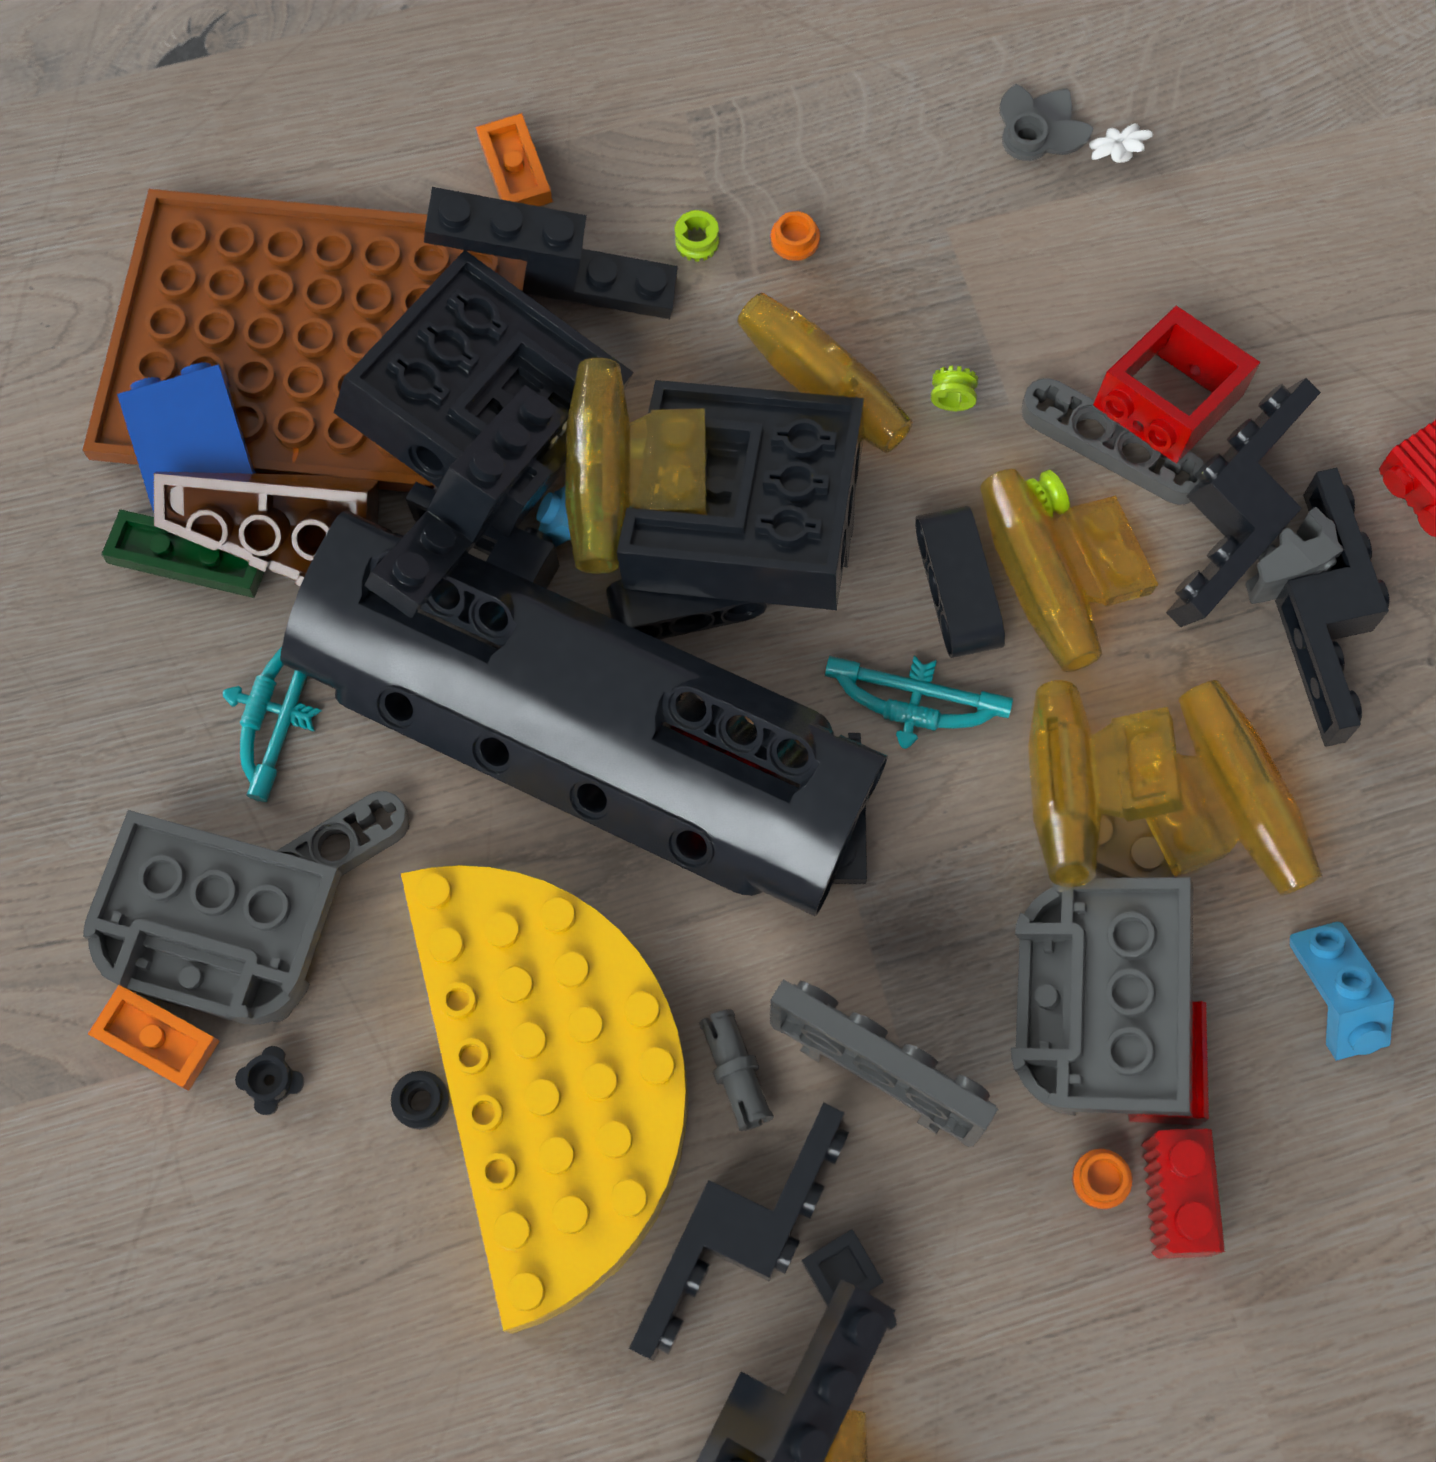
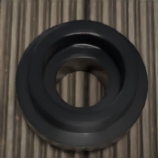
[391,1071,449,1130]

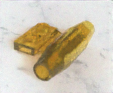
[737,293,913,453]
[565,358,706,574]
[980,469,1158,672]
[1028,680,1184,887]
[1125,680,1322,896]

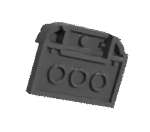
[83,810,342,1025]
[1011,877,1193,1116]
[770,979,998,1147]

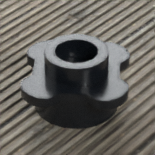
[235,1046,304,1116]

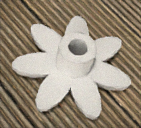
[1089,123,1153,163]

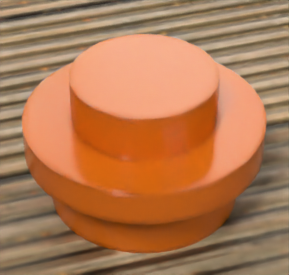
[771,211,820,261]
[1072,1149,1132,1209]

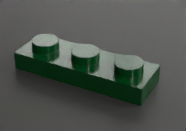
[101,509,264,598]

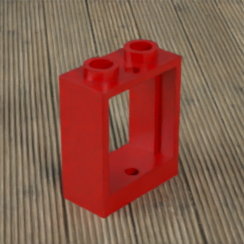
[1093,305,1261,464]

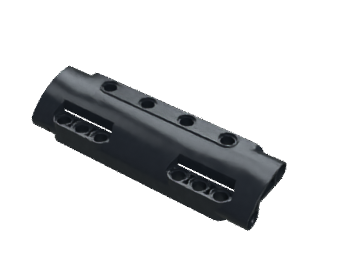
[280,510,888,916]

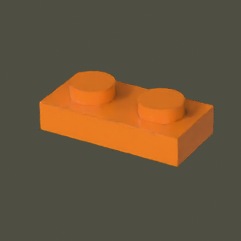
[476,113,553,206]
[88,985,220,1091]

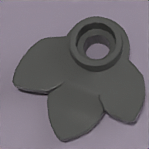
[999,84,1093,161]

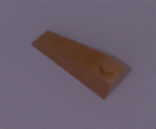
[154,471,379,586]

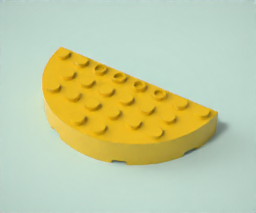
[401,865,688,1334]

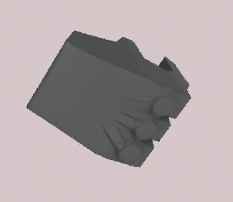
[1245,507,1344,604]

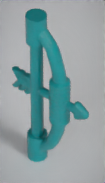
[222,647,322,802]
[825,655,1013,749]

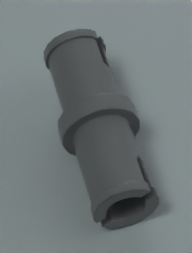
[699,1009,774,1131]

